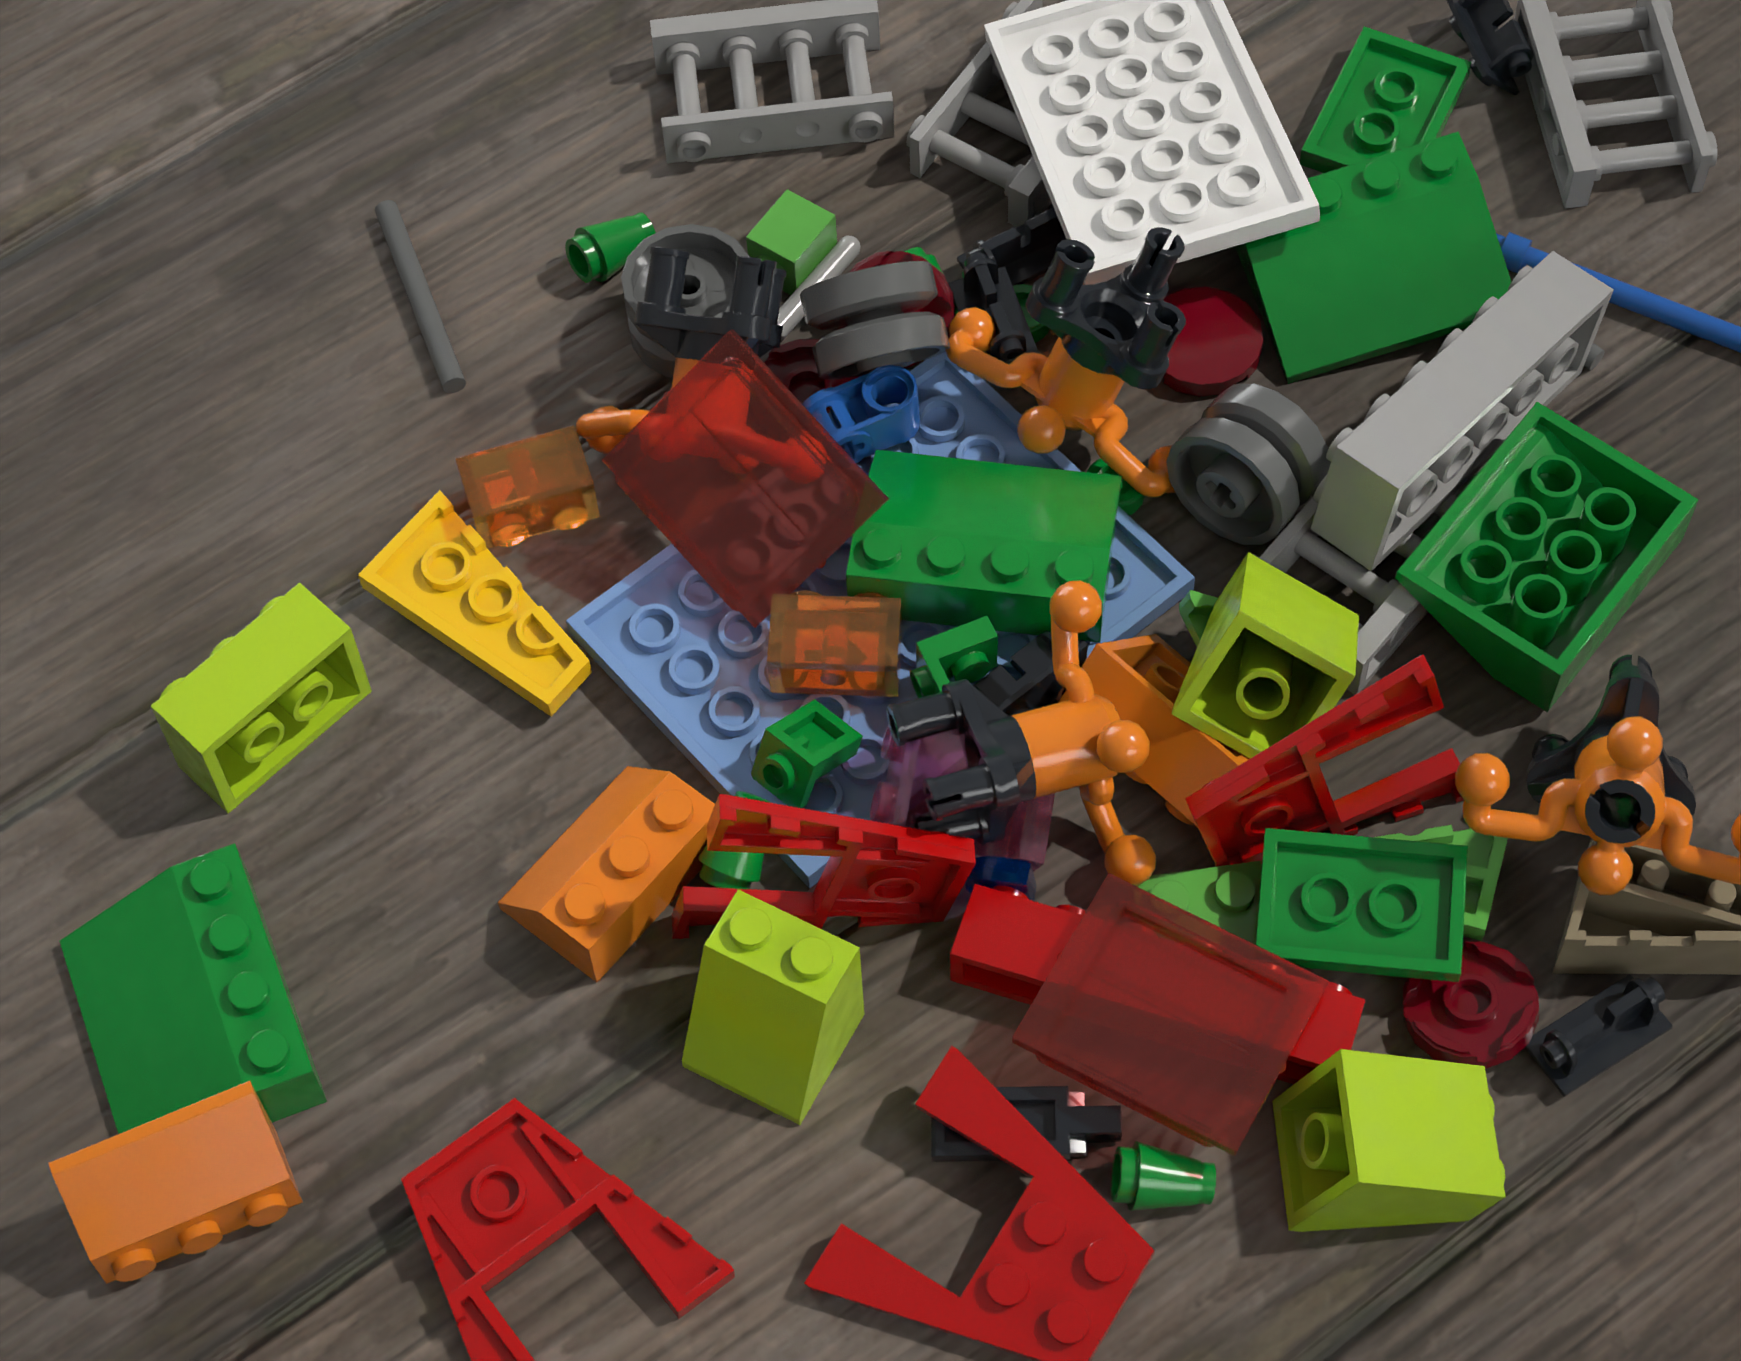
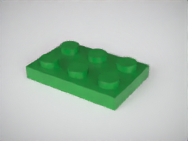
[1300,26,1472,173]
[1254,828,1468,982]

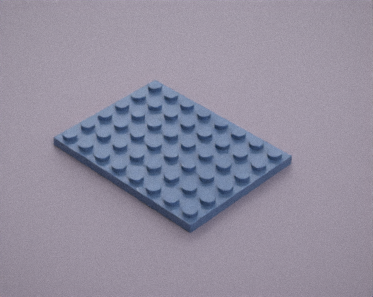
[566,352,1195,888]

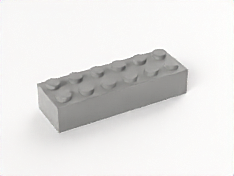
[1311,251,1614,571]

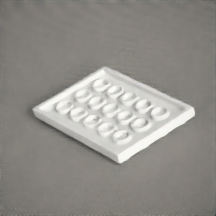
[984,0,1320,285]

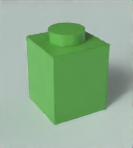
[746,189,837,295]

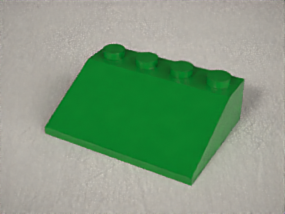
[1235,132,1511,384]
[1395,402,1699,713]
[846,450,1122,643]
[59,843,327,1134]

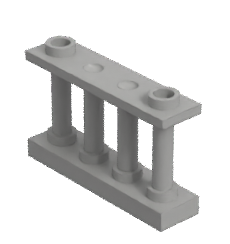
[650,0,894,163]
[906,0,1051,227]
[1514,0,1717,208]
[1253,495,1458,695]

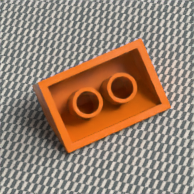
[1058,634,1249,827]
[498,766,715,983]
[48,1081,303,1284]

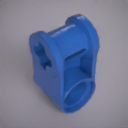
[798,365,921,470]

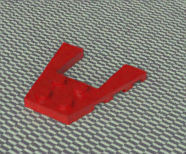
[1185,655,1464,867]
[672,794,976,939]
[804,1045,1155,1361]
[401,1098,735,1361]

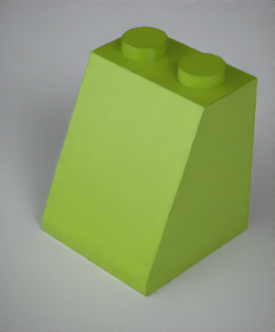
[1171,552,1359,759]
[682,889,865,1125]
[1272,1049,1506,1232]

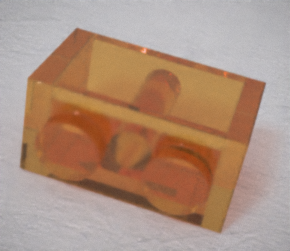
[455,425,600,549]
[767,590,902,697]

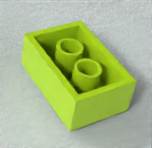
[151,582,372,814]

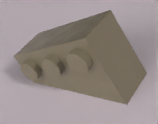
[1552,838,1741,975]

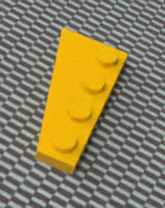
[358,490,592,717]

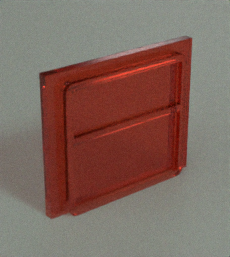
[602,329,889,628]
[1012,873,1329,1156]

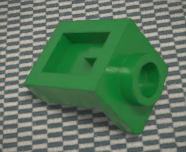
[909,615,998,698]
[751,699,863,808]

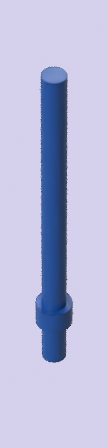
[1496,232,1741,353]

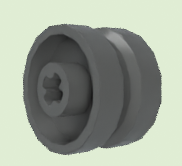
[621,224,750,378]
[800,261,950,380]
[1166,383,1330,545]

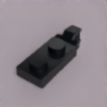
[931,1086,1122,1162]

